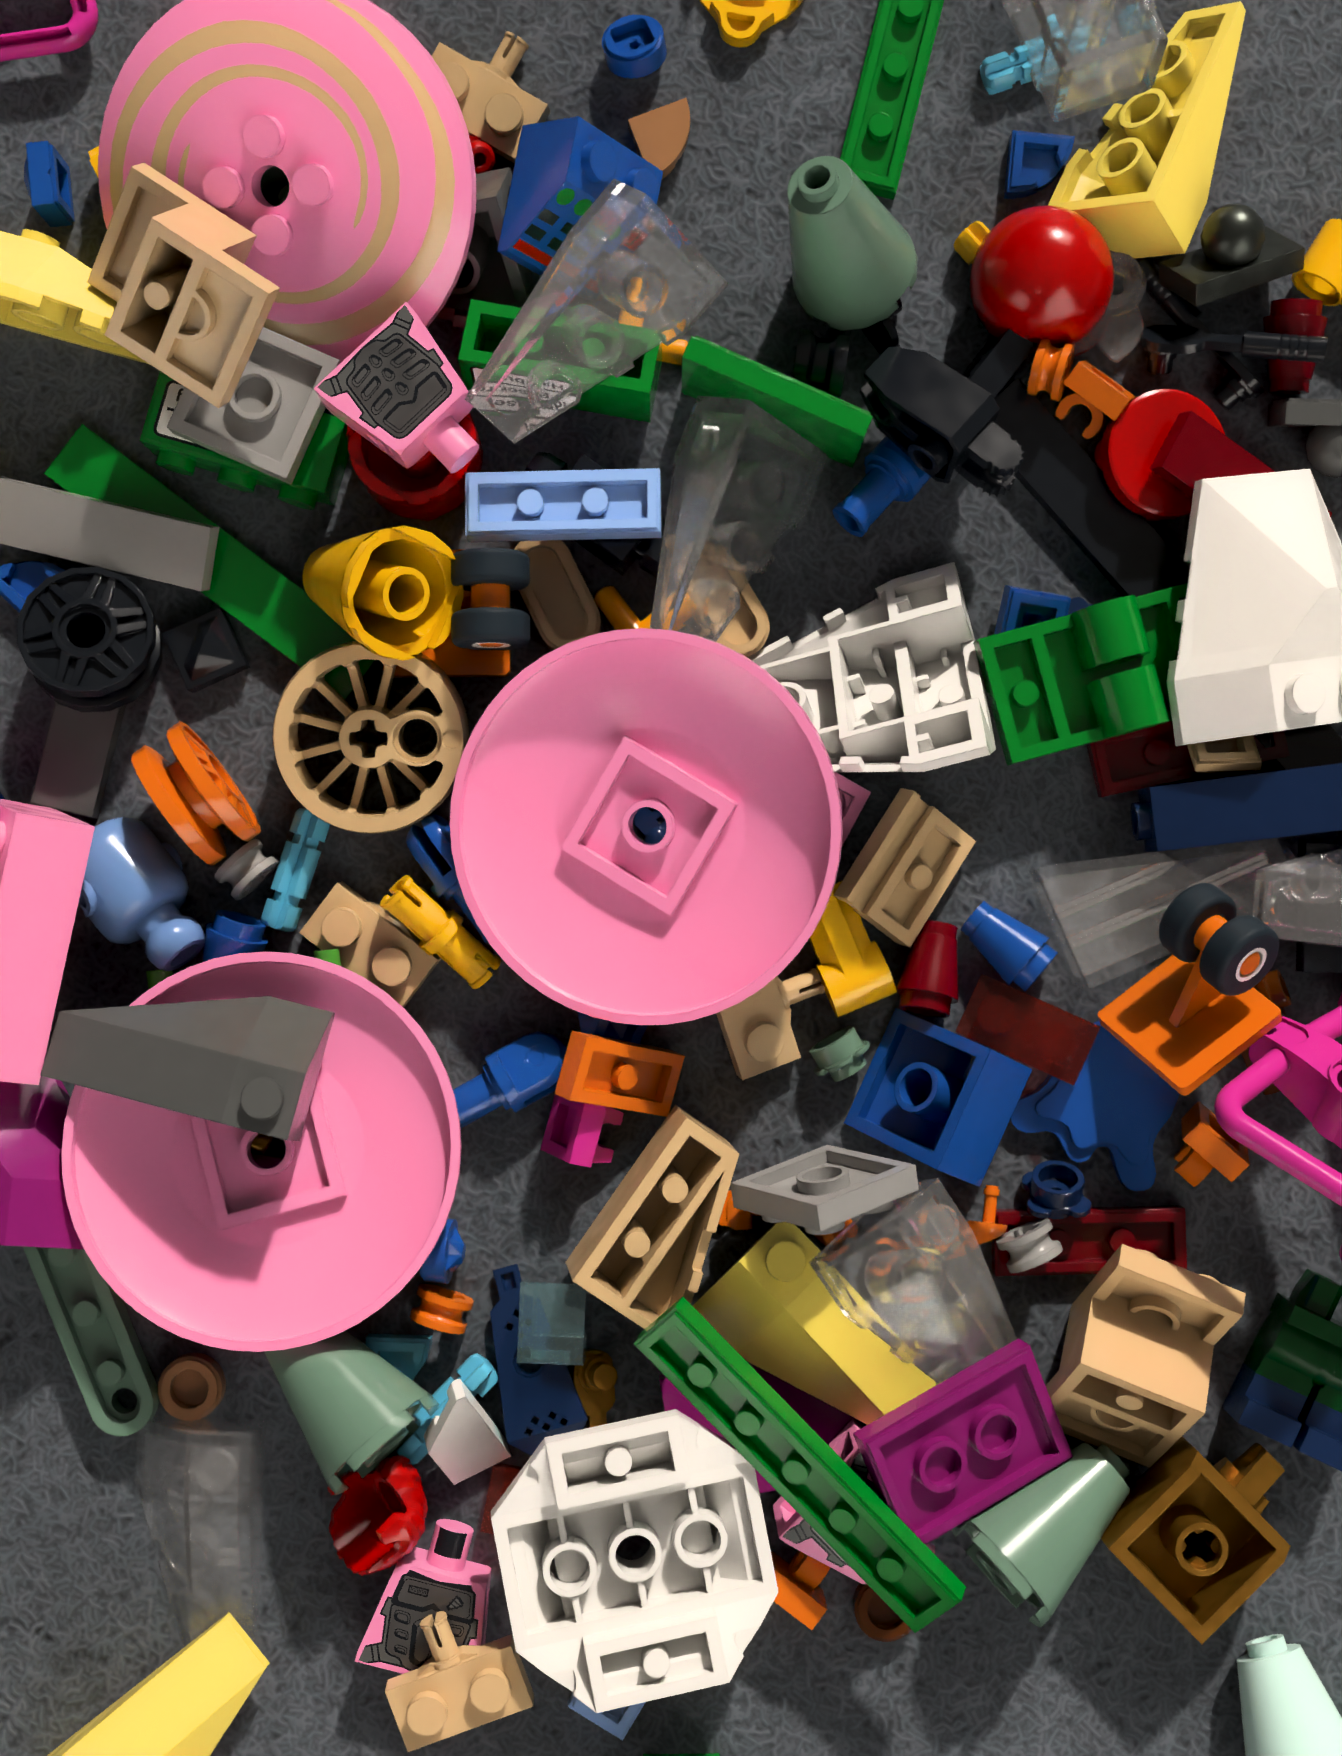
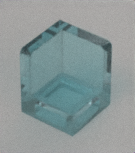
[517,1280,587,1365]

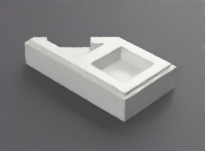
[424,1379,511,1485]

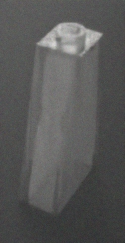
[1027,838,1303,989]

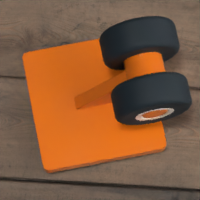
[383,548,530,678]
[1098,883,1282,1096]

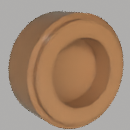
[158,1353,226,1421]

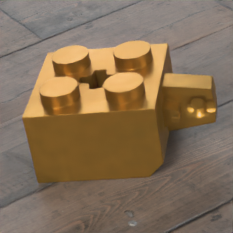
[1101,1436,1291,1644]

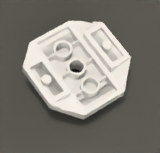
[491,1409,778,1713]

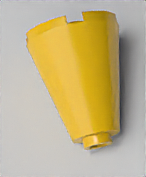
[302,525,464,661]

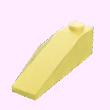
[1048,1,1246,259]
[0,229,149,364]
[693,1222,942,1425]
[47,1612,270,1756]

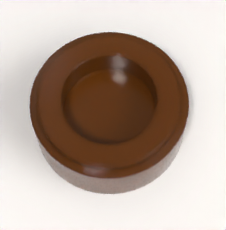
[853,1583,911,1642]

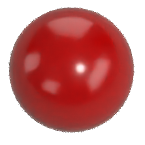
[970,205,1114,353]

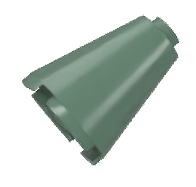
[787,156,918,331]
[264,1330,439,1495]
[951,1443,1130,1627]

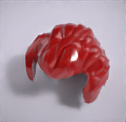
[327,1455,428,1576]

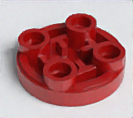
[1094,389,1225,522]

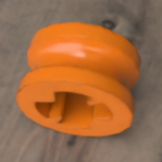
[1027,339,1075,402]
[410,1284,474,1335]

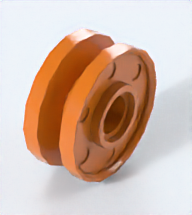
[131,721,261,865]

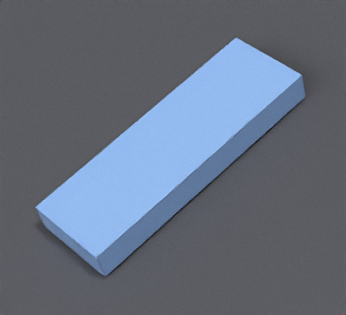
[465,468,662,542]

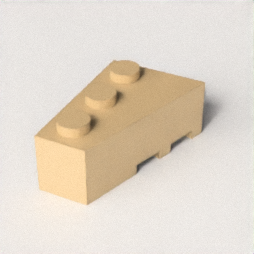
[566,1104,739,1329]

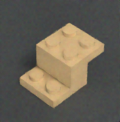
[87,163,280,408]
[1046,1244,1246,1468]

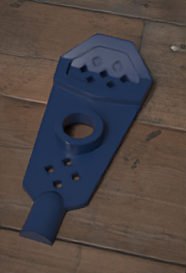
[490,1264,588,1455]

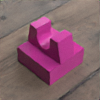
[540,1094,624,1168]

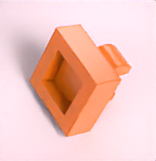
[1055,360,1136,439]
[1174,1101,1250,1187]
[771,1550,831,1630]

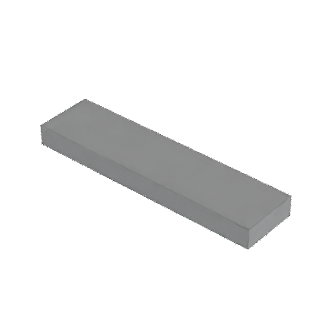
[0,476,220,591]

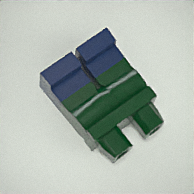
[1222,1269,1342,1471]

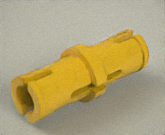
[380,875,501,989]

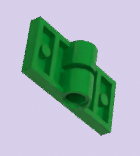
[973,583,1188,766]

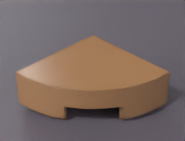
[628,98,690,179]

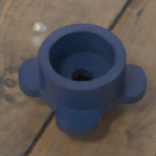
[1021,1160,1091,1219]

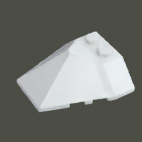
[1167,469,1342,746]
[748,562,996,772]

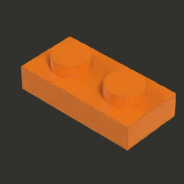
[554,1031,685,1117]

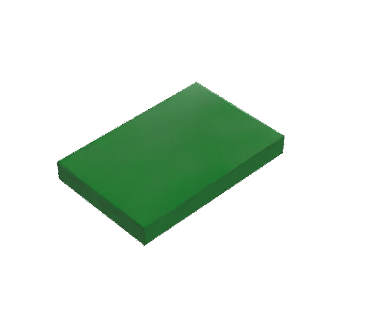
[681,335,873,468]

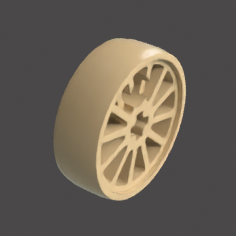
[273,641,469,834]

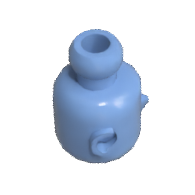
[78,817,205,971]

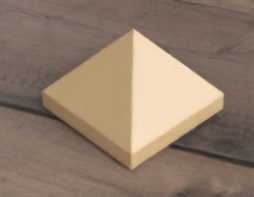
[1187,735,1262,779]

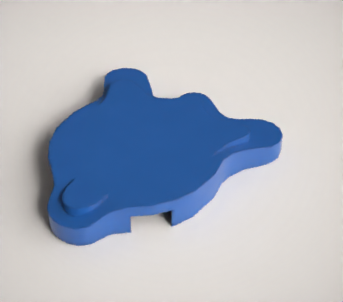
[1010,1021,1179,1191]

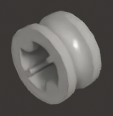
[214,839,279,900]
[996,1218,1063,1273]

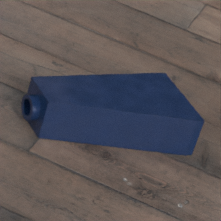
[1130,763,1342,852]

